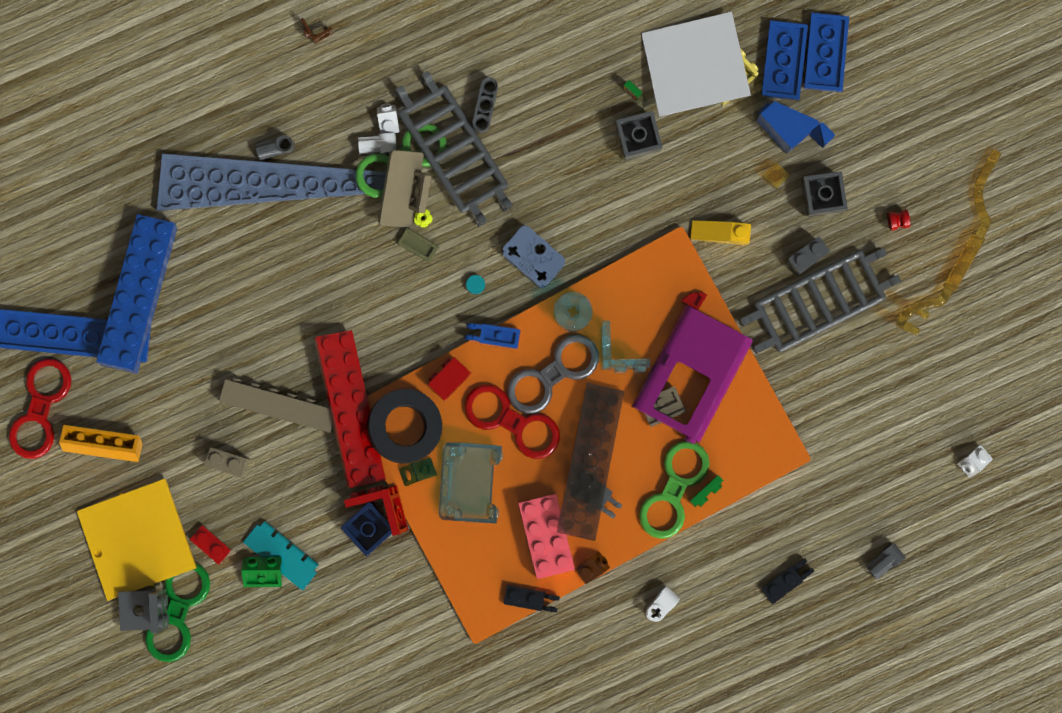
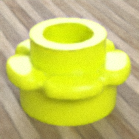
[414,209,433,227]

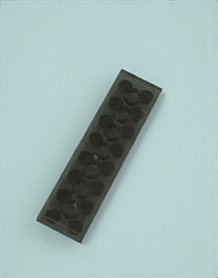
[556,383,624,541]

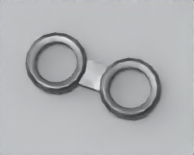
[507,335,599,414]

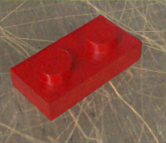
[190,525,232,565]

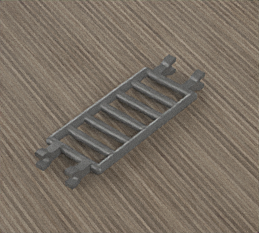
[395,71,513,227]
[739,248,902,354]

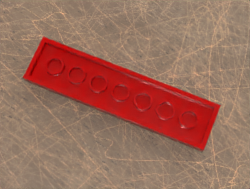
[314,330,386,489]

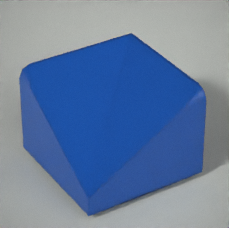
[810,122,835,148]

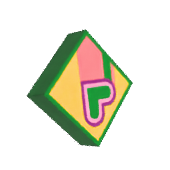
[623,80,642,101]

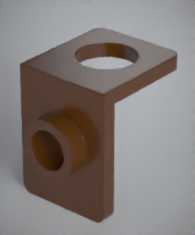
[301,18,333,44]

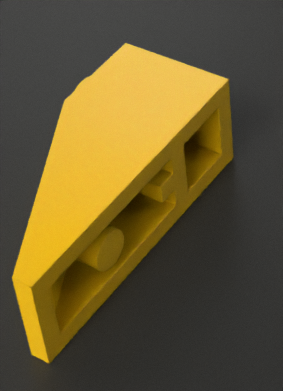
[690,221,751,246]

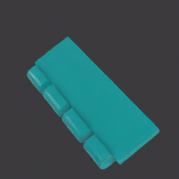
[243,521,319,591]

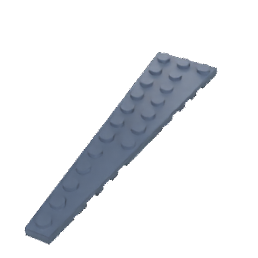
[157,154,386,211]

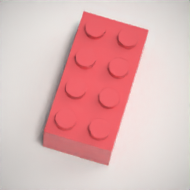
[518,494,575,579]

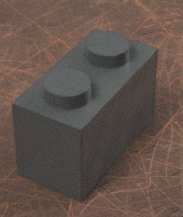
[786,236,830,276]

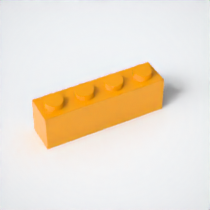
[59,425,143,462]

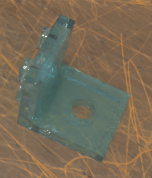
[601,321,650,373]

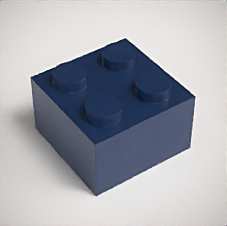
[341,502,392,557]

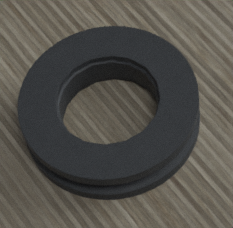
[367,389,442,464]

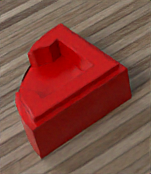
[681,292,707,310]

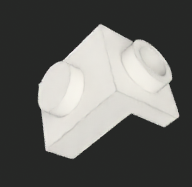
[377,104,399,134]
[958,445,993,478]

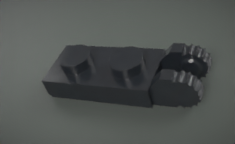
[761,558,815,605]
[504,585,560,613]

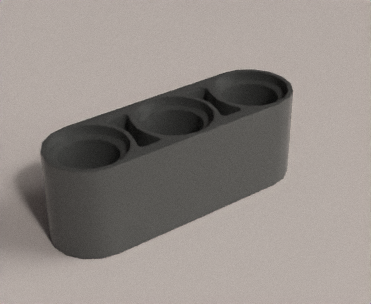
[473,77,498,134]

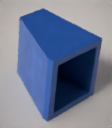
[756,101,820,154]

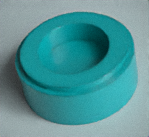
[466,275,485,295]

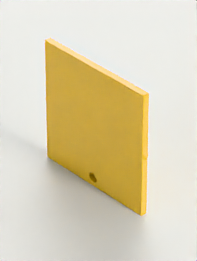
[77,479,197,601]

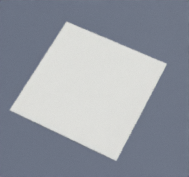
[642,12,751,117]

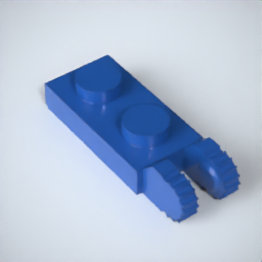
[465,323,520,349]

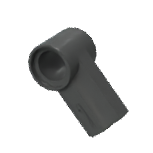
[256,135,295,161]
[866,542,906,580]

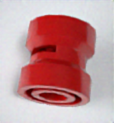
[887,209,911,231]

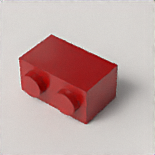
[428,357,471,401]

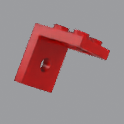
[344,485,409,536]

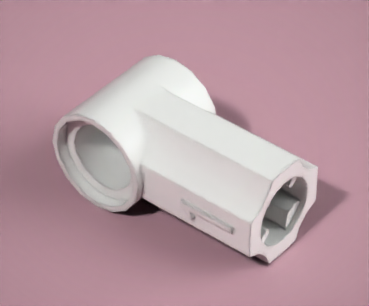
[358,133,397,155]

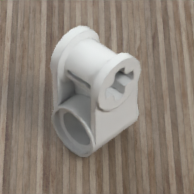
[645,586,681,622]

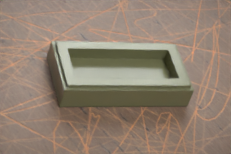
[397,227,439,264]

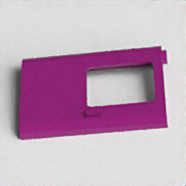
[631,305,753,444]

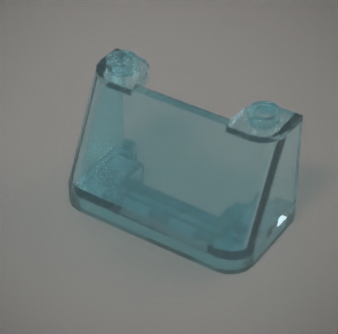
[439,442,503,524]

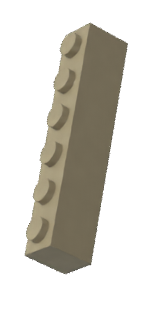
[219,377,334,433]

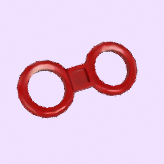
[8,358,72,459]
[465,384,560,459]

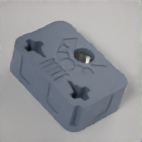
[502,226,565,289]

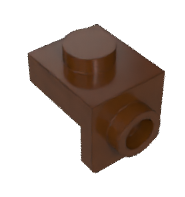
[575,552,610,584]

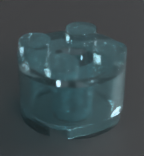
[554,292,593,332]

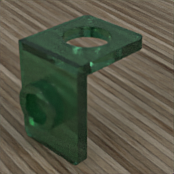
[399,458,437,486]

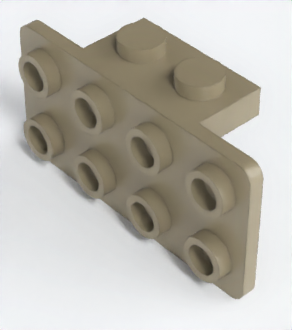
[378,150,431,227]

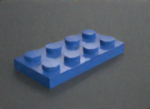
[804,13,849,92]
[761,20,808,101]

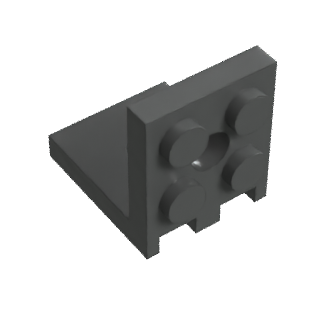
[118,589,169,633]

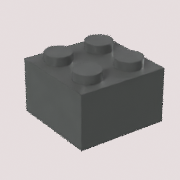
[615,111,663,161]
[801,171,848,217]

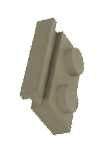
[645,386,686,427]

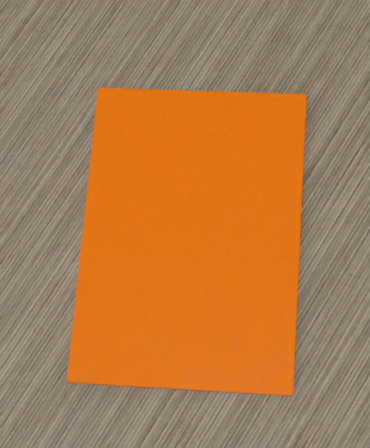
[367,227,811,644]

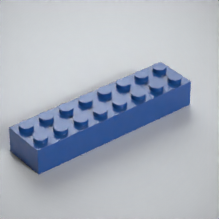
[96,214,177,374]

